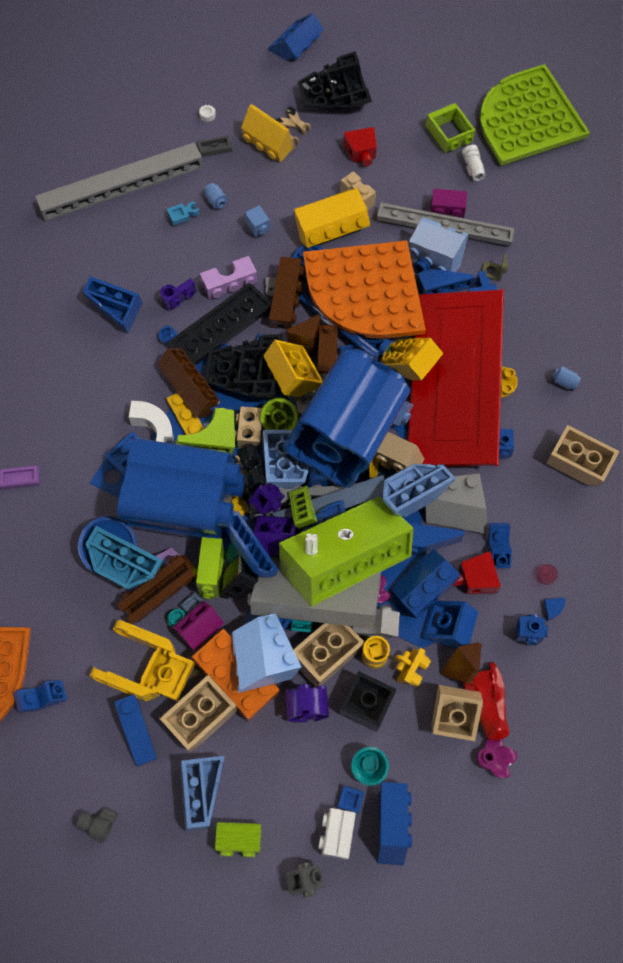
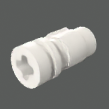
[462,145,486,181]

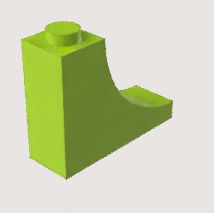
[175,408,235,456]

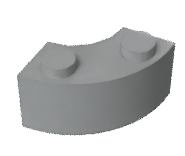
[350,607,400,638]

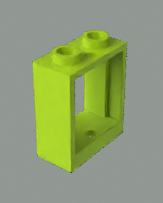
[425,103,475,153]
[196,537,224,599]

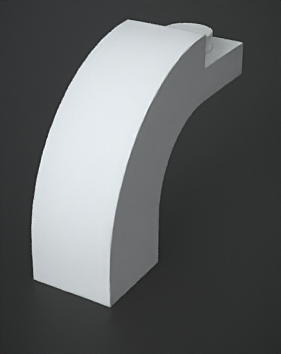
[129,401,174,444]

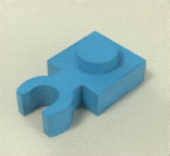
[167,202,199,226]

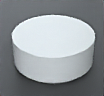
[199,105,216,122]

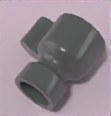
[76,808,118,843]

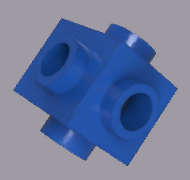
[516,614,548,645]

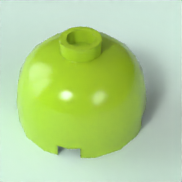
[261,398,298,430]

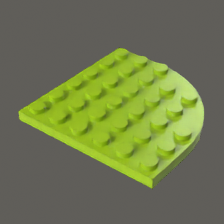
[480,64,590,166]

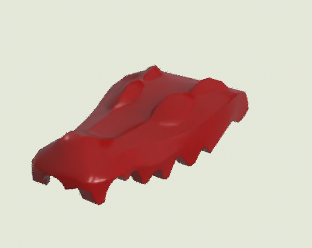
[463,662,509,741]

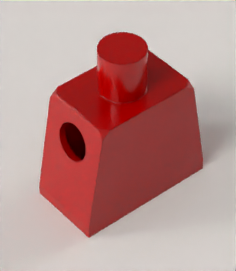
[343,127,377,167]
[453,552,501,595]

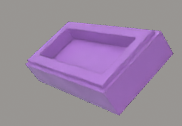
[0,465,40,490]

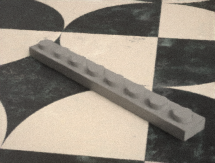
[377,203,515,246]

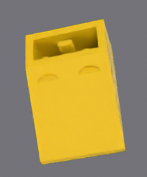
[380,338,443,380]

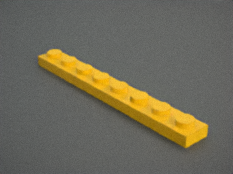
[166,393,250,517]

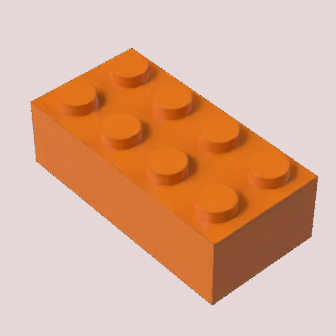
[192,629,280,722]

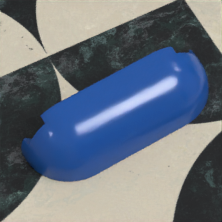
[227,511,279,578]

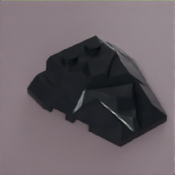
[298,51,372,109]
[204,334,283,398]

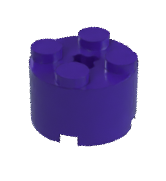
[285,684,329,723]

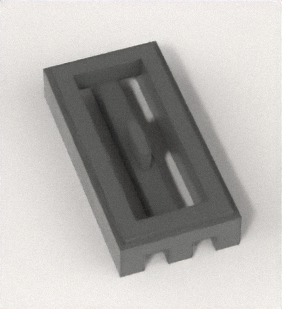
[197,135,233,157]

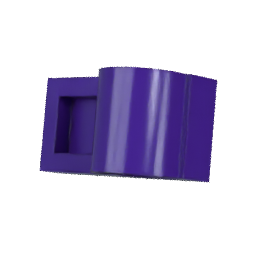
[160,278,196,312]

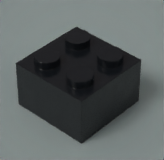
[340,671,397,732]

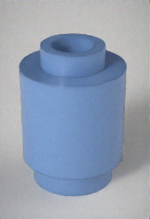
[204,183,228,209]
[552,366,581,390]

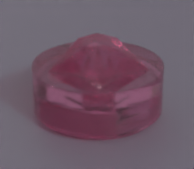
[537,564,558,585]

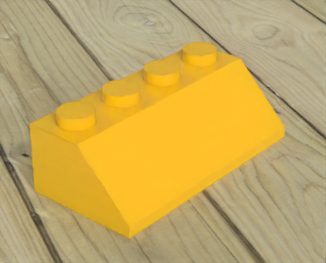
[293,187,370,248]

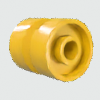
[361,636,390,669]

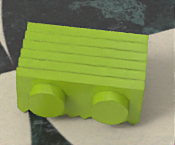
[215,822,262,858]

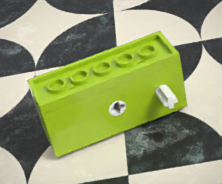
[279,496,414,607]

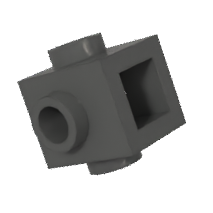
[286,862,325,898]

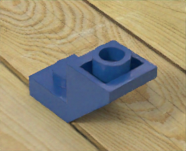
[488,523,512,568]
[13,680,67,713]

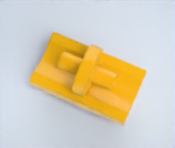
[394,648,431,687]

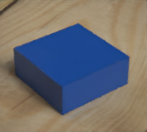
[338,786,364,814]

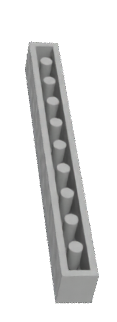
[35,143,203,222]

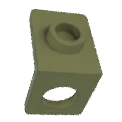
[482,254,509,281]

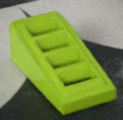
[289,486,317,529]

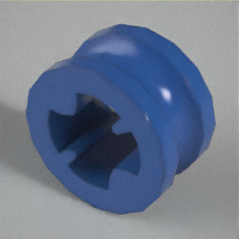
[413,257,430,273]

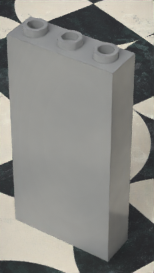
[247,557,381,629]

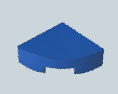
[544,597,565,621]

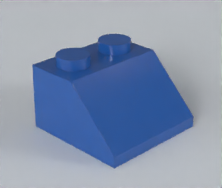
[422,601,479,649]

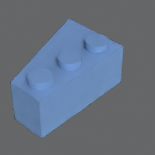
[180,756,225,832]

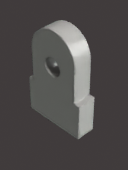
[265,277,276,298]

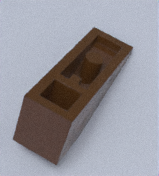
[317,325,338,374]

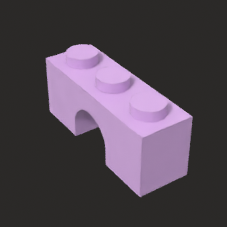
[200,256,257,300]

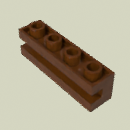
[269,257,305,330]
[157,348,220,418]
[117,555,198,624]

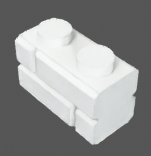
[318,808,356,860]

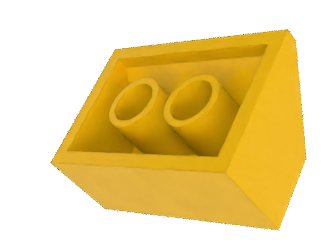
[241,104,293,163]
[263,340,323,397]

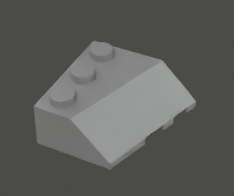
[423,473,487,535]

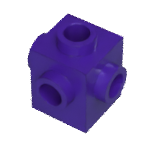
[249,483,285,515]

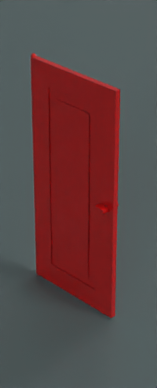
[408,289,504,467]

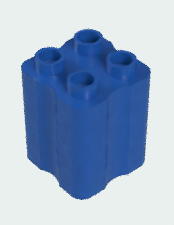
[283,349,410,488]
[117,438,245,542]

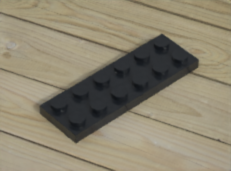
[168,282,272,366]

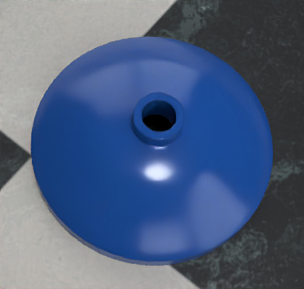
[77,516,137,576]

